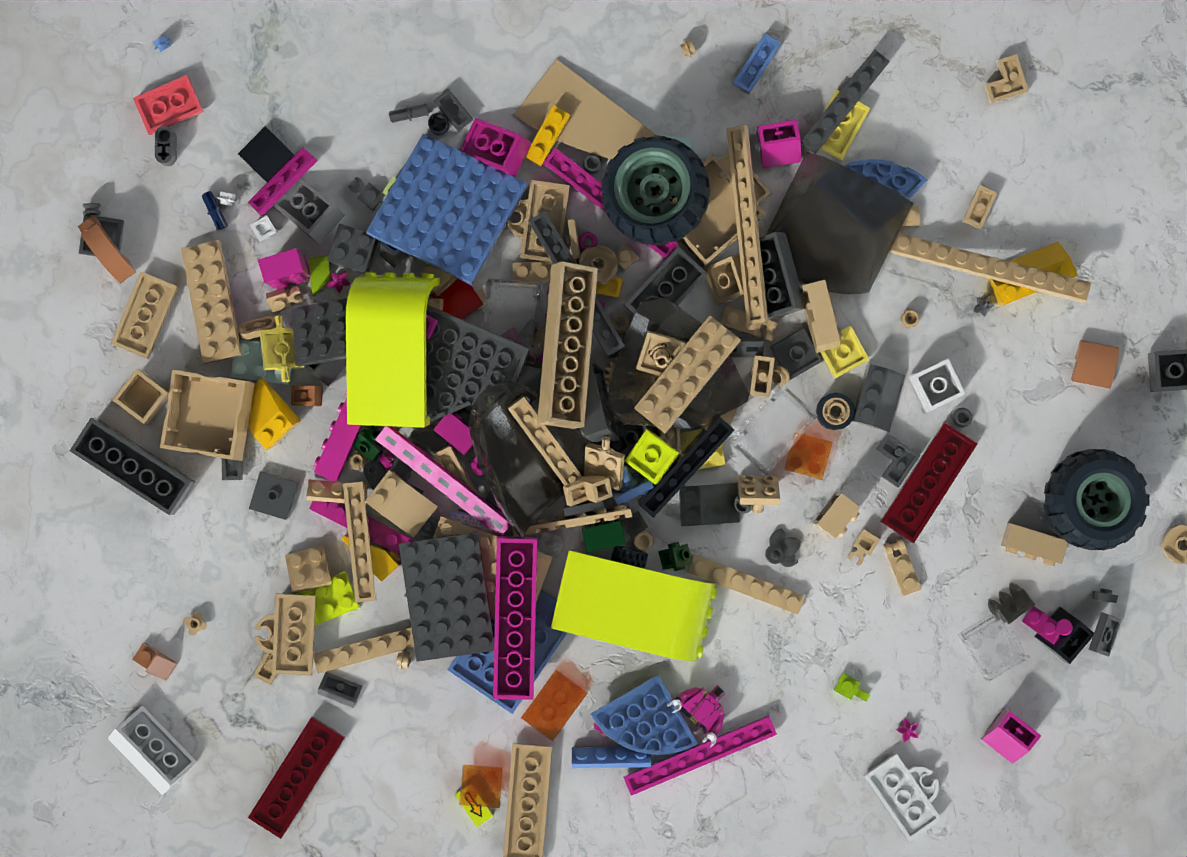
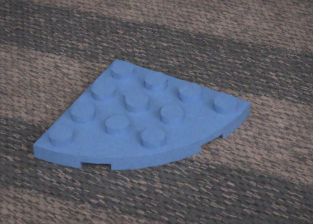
[816,159,928,235]
[590,674,698,755]

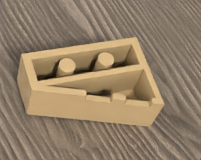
[801,280,843,353]

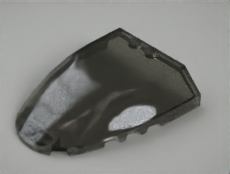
[469,382,599,538]

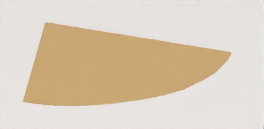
[513,59,656,159]

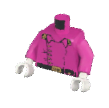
[667,685,726,747]

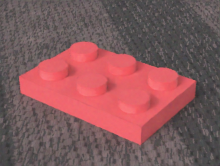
[133,75,204,135]

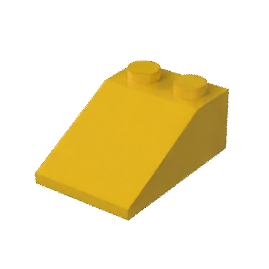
[248,377,301,450]

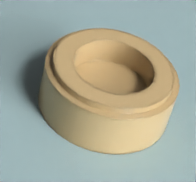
[633,531,653,551]

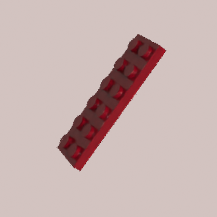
[880,422,977,543]
[248,716,345,839]

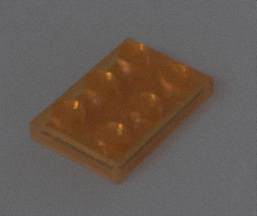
[521,670,588,741]

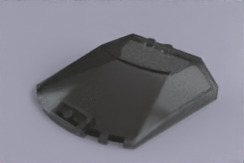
[766,152,913,295]

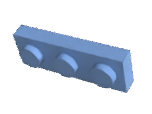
[733,33,782,94]

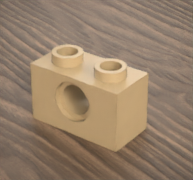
[748,355,775,398]

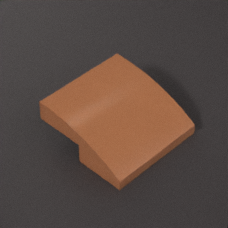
[1071,340,1119,389]

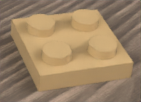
[285,545,332,594]

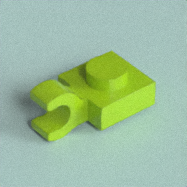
[833,673,870,702]

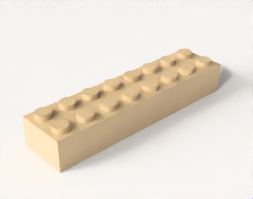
[537,261,598,429]

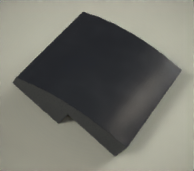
[238,126,295,183]

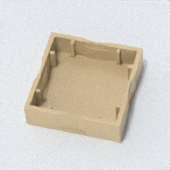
[655,154,765,267]
[160,370,255,461]

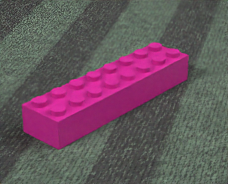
[493,536,538,700]

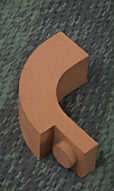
[78,215,136,284]

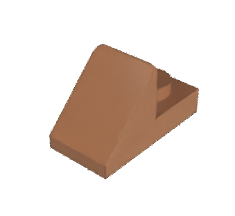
[291,386,322,407]
[132,642,177,680]

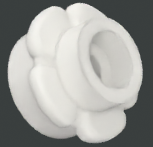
[217,191,236,206]

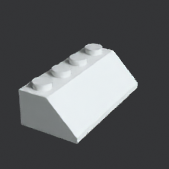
[108,706,197,795]

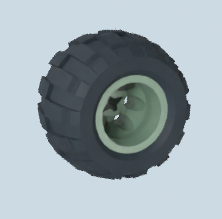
[1043,449,1150,551]

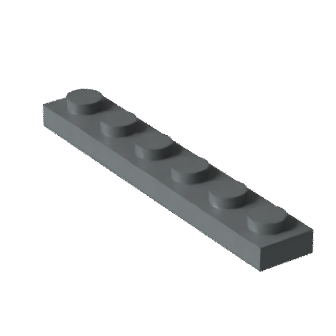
[801,49,890,155]

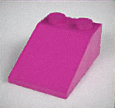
[460,118,531,177]

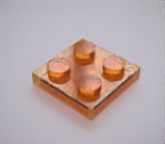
[784,432,833,480]
[459,765,503,808]

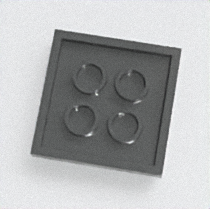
[292,298,347,367]

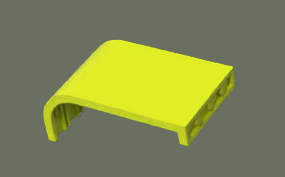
[346,272,440,427]
[551,550,718,661]

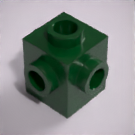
[354,425,385,462]
[658,542,692,571]

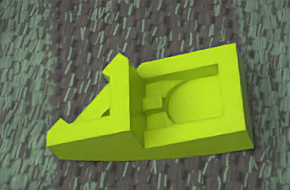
[309,255,331,297]

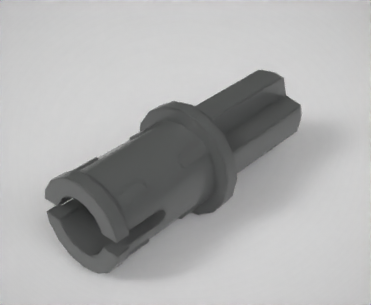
[389,103,429,123]

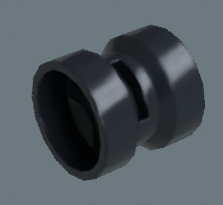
[428,113,449,136]

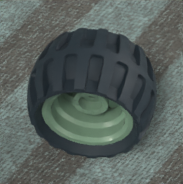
[601,135,710,245]

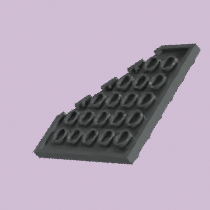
[411,305,531,429]

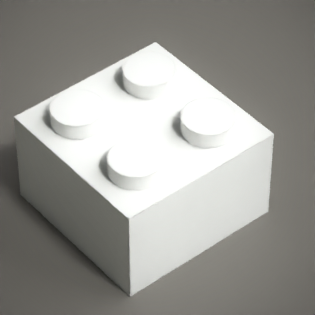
[909,359,965,412]

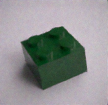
[581,520,626,553]

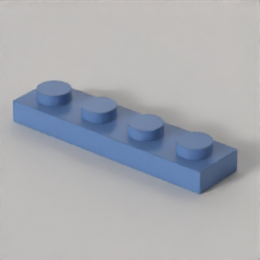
[572,746,651,768]

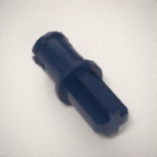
[202,191,228,231]

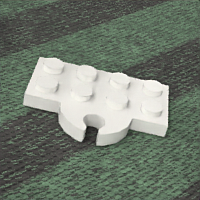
[863,753,942,842]

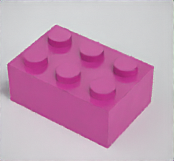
[258,248,310,290]

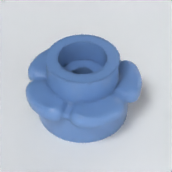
[153,35,171,52]

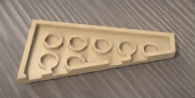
[513,504,632,536]

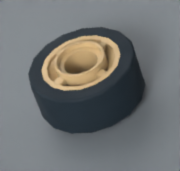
[816,393,855,430]

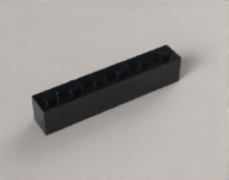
[638,414,734,518]

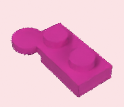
[1022,606,1073,644]

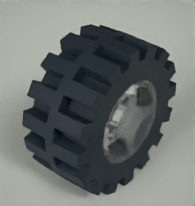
[611,546,648,569]

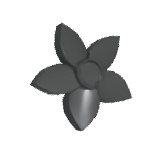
[974,294,995,317]

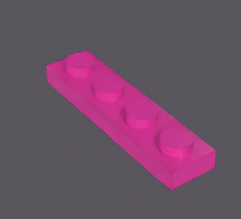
[248,147,317,216]

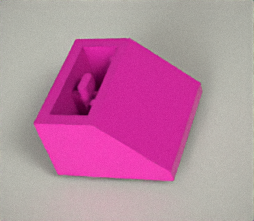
[756,119,802,169]
[981,708,1041,764]

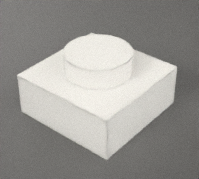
[250,215,278,243]

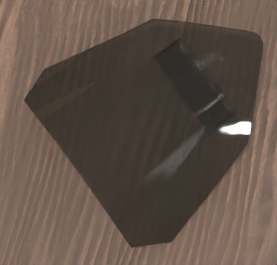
[606,297,749,429]

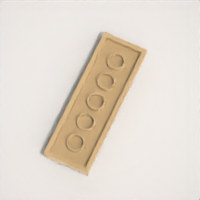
[181,240,243,364]
[634,315,741,434]
[503,743,552,857]

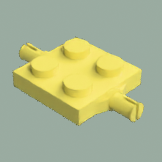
[260,316,304,382]

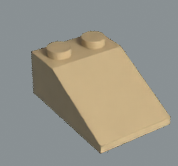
[365,470,438,538]

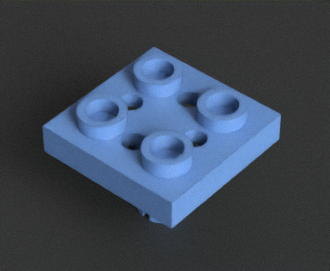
[611,463,654,505]

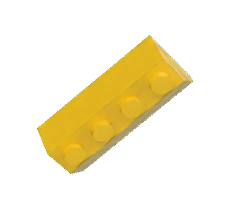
[988,242,1078,307]

